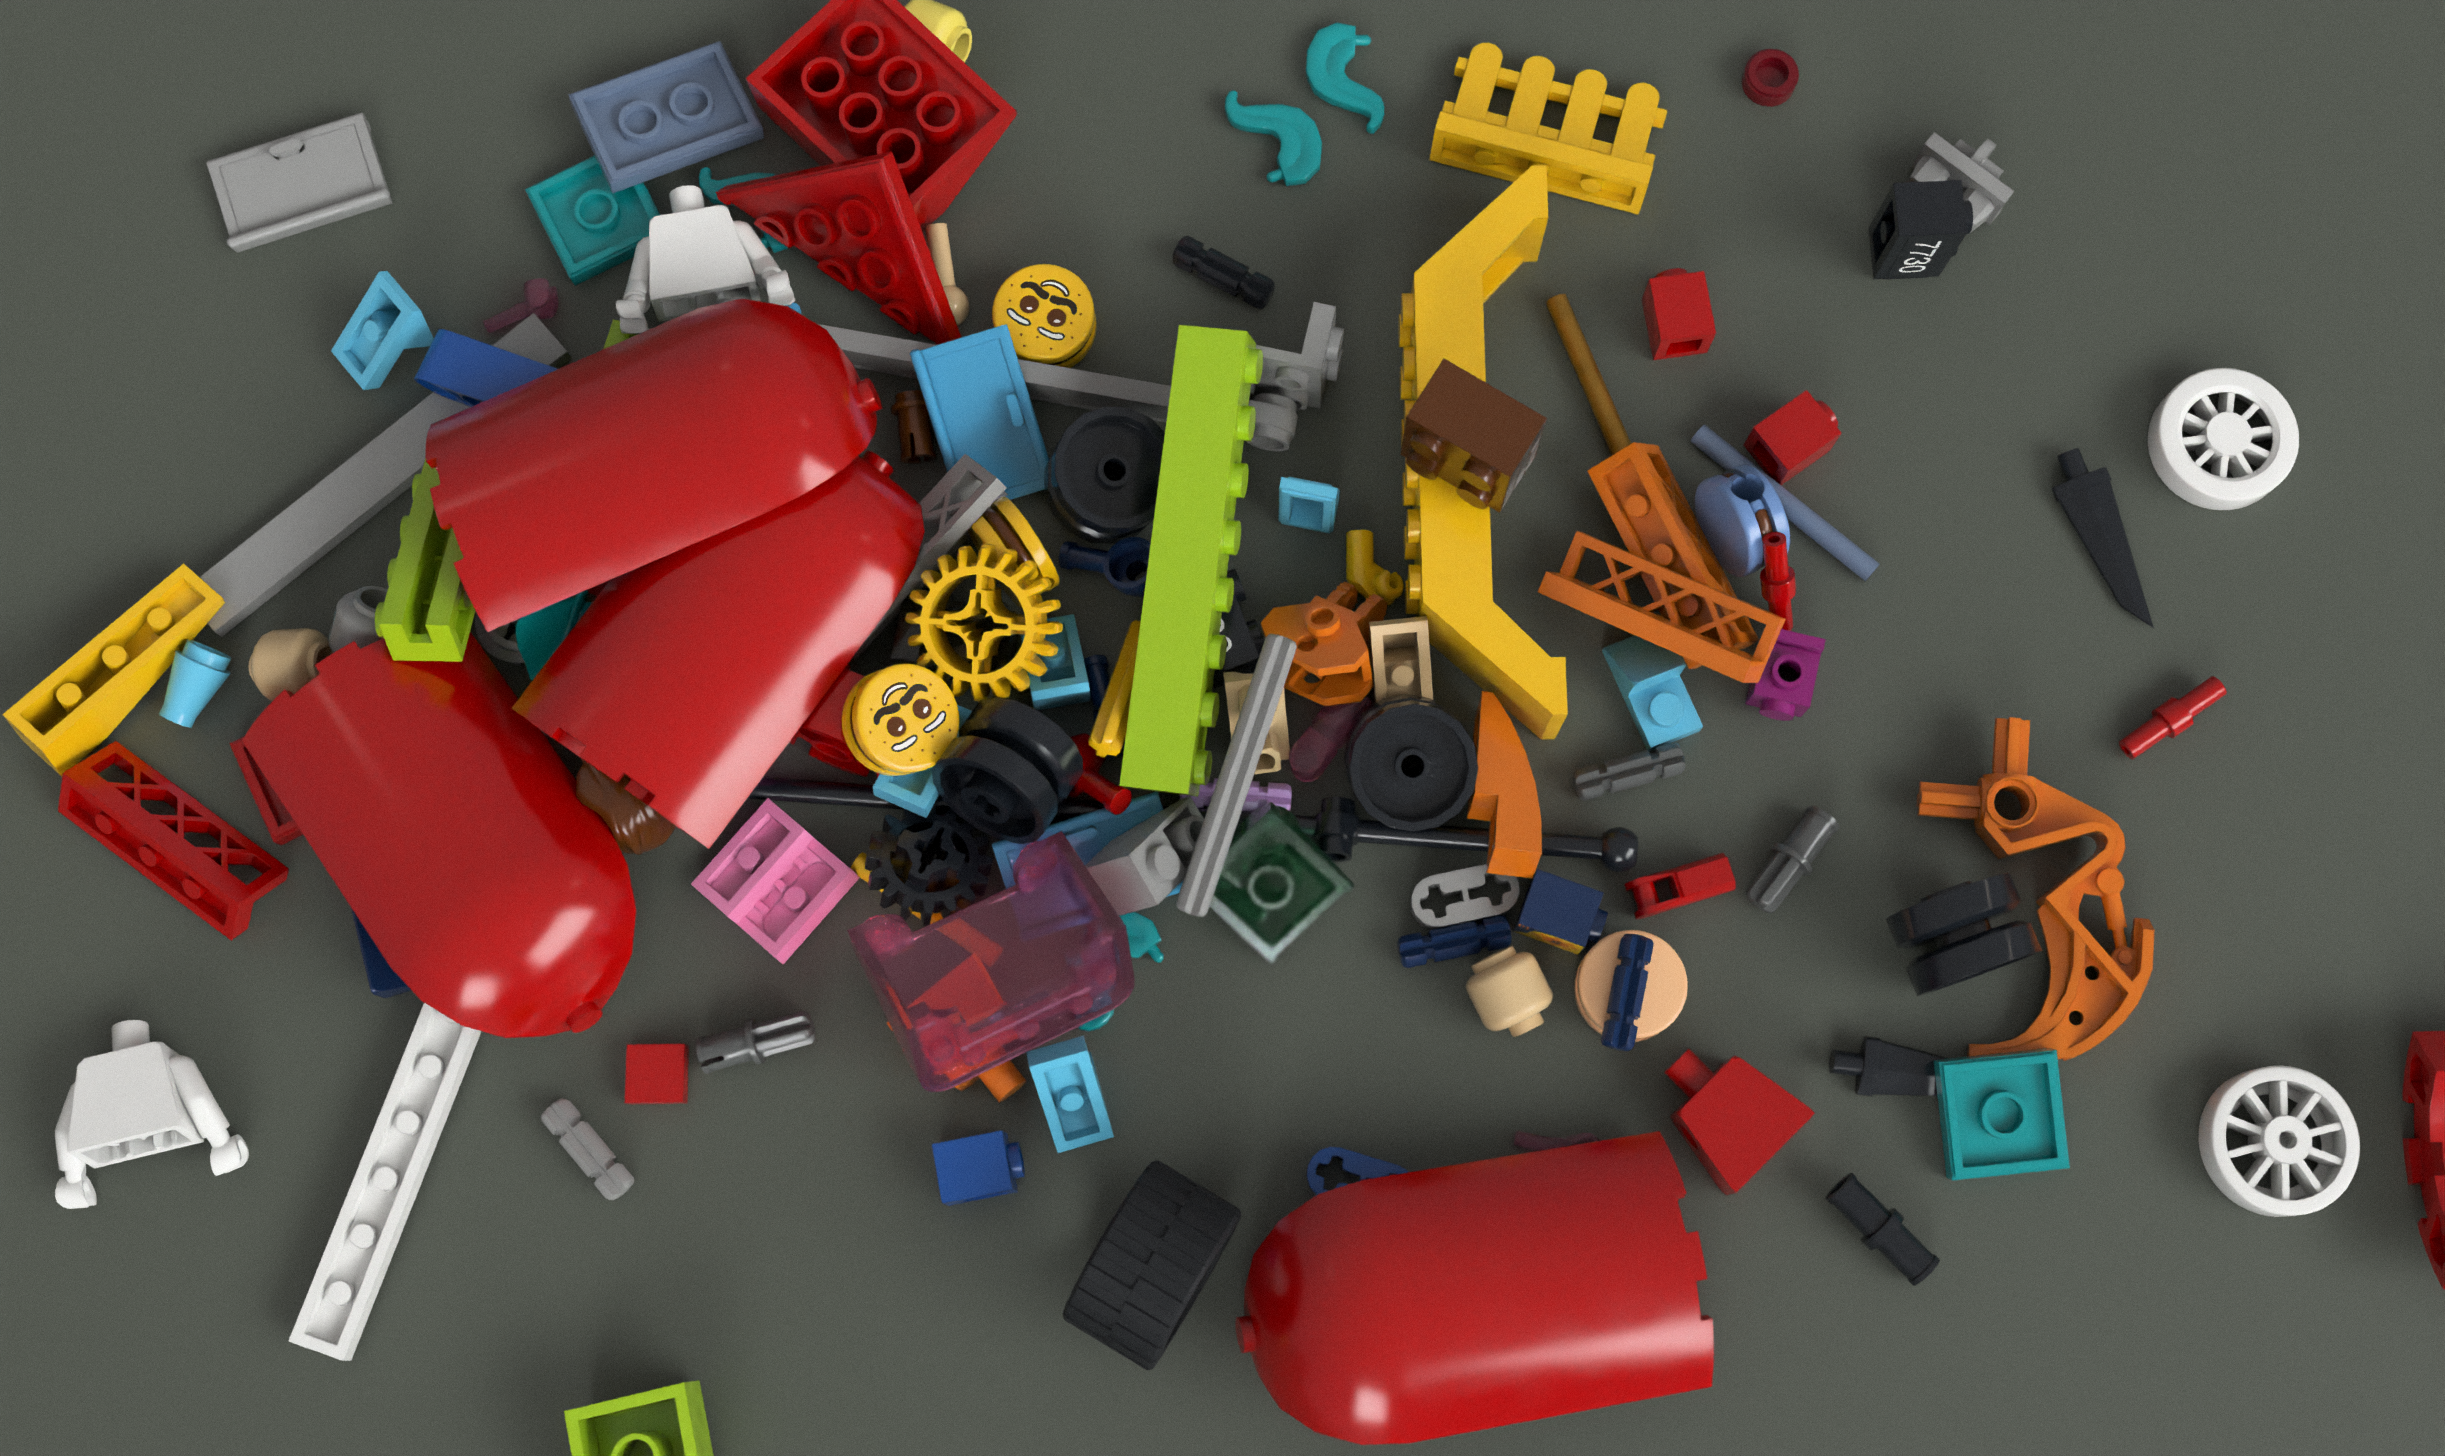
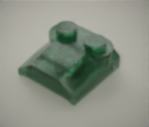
[1210,802,1354,964]

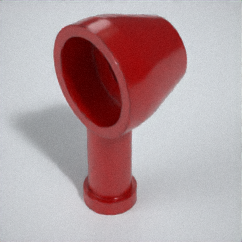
[1068,733,1132,815]

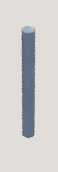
[1690,424,1880,581]

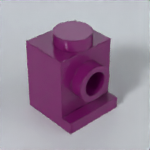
[1745,629,1826,721]

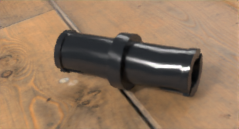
[1825,1173,1940,1286]

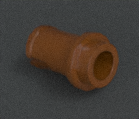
[890,390,936,464]

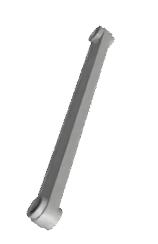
[715,299,1298,452]

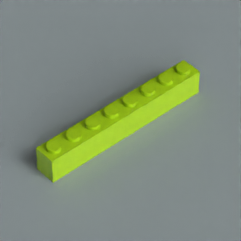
[1119,325,1263,797]

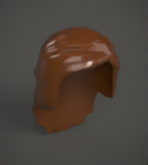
[576,759,676,855]

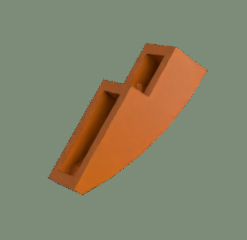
[1467,691,1542,879]

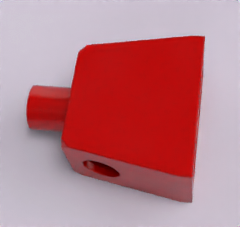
[1664,1048,1815,1195]

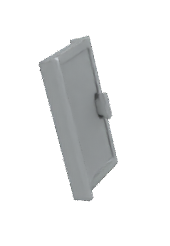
[207,112,393,253]

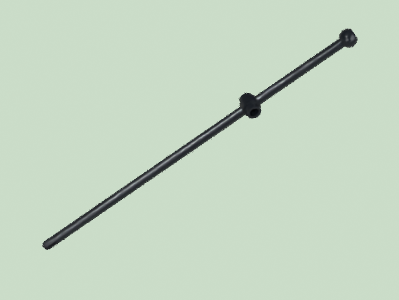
[747,777,1638,872]

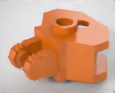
[1261,581,1388,706]

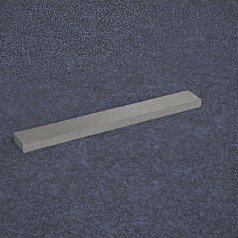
[200,313,572,637]

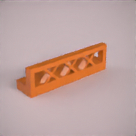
[1587,442,1759,669]
[1538,531,1786,683]

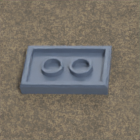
[568,41,764,193]

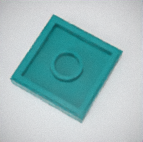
[525,155,660,286]
[1933,1048,2070,1181]

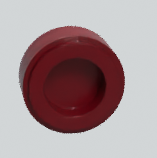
[1742,49,1799,107]

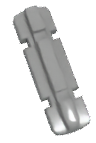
[541,1098,634,1201]

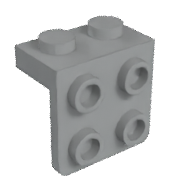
[1249,302,1344,410]

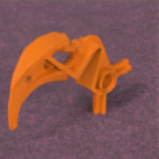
[1917,717,2155,1061]

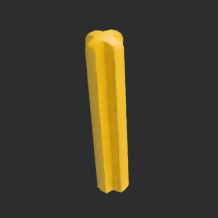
[1088,620,1140,758]

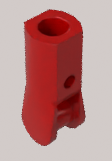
[1624,853,1736,920]

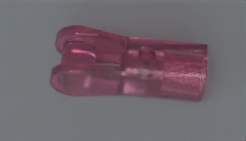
[1289,696,1372,782]

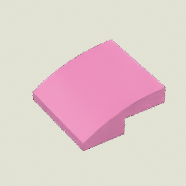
[691,798,860,964]

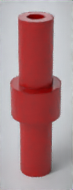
[1760,532,1796,631]
[2119,676,2227,760]

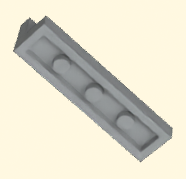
[853,454,1008,659]

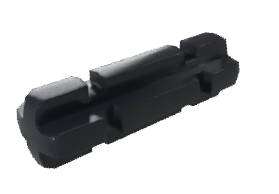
[1172,236,1275,309]

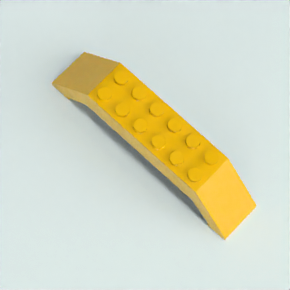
[1398,165,1568,740]

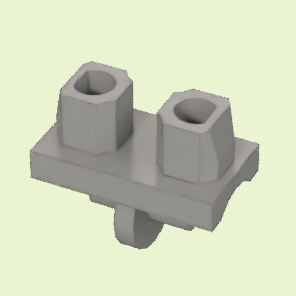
[1908,132,2014,235]

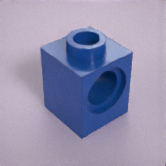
[932,1130,1025,1206]

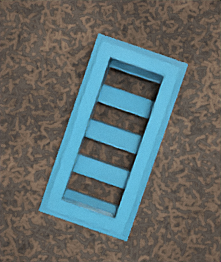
[1279,477,1340,534]

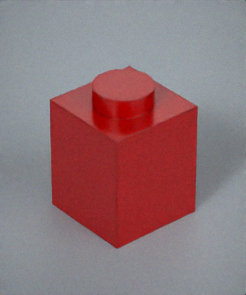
[1642,268,1716,361]
[1743,390,1841,485]

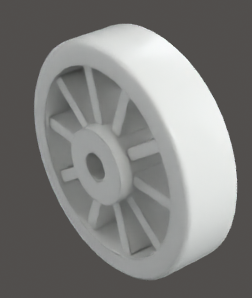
[2148,368,2299,510]
[2198,1065,2360,1217]

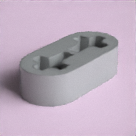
[1410,864,1520,930]

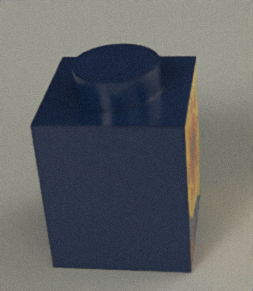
[1513,869,1608,955]

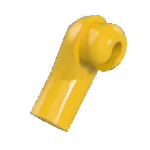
[1346,530,1404,605]

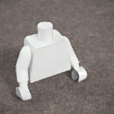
[616,185,795,334]
[55,1020,249,1209]

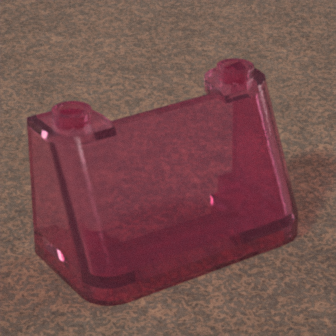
[847,831,1135,1092]

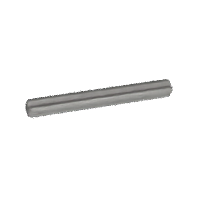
[1176,634,1297,917]

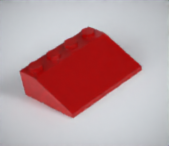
[746,0,1017,232]

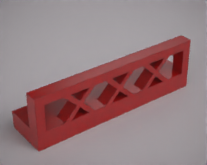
[58,741,289,941]

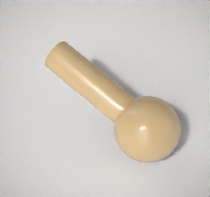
[925,223,969,326]

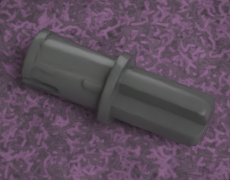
[1746,806,1840,914]
[695,1011,816,1074]

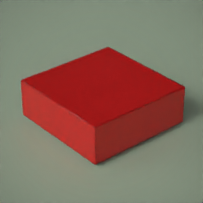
[625,1044,689,1105]

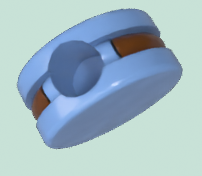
[1695,464,1790,577]

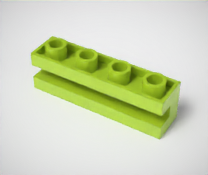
[375,458,475,662]

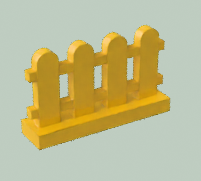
[1429,43,1668,215]

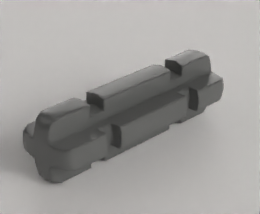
[1573,742,1686,801]

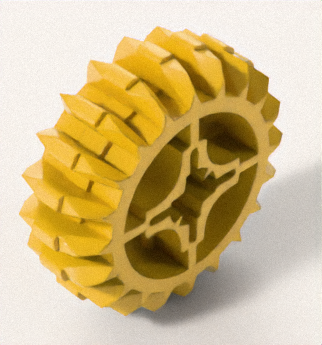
[905,544,1063,702]

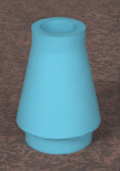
[159,639,232,728]

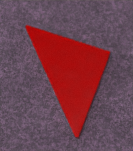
[716,151,962,345]

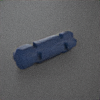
[1397,915,1512,968]
[1601,934,1654,1051]

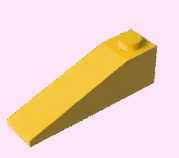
[2,563,225,776]

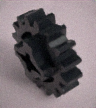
[865,804,993,926]

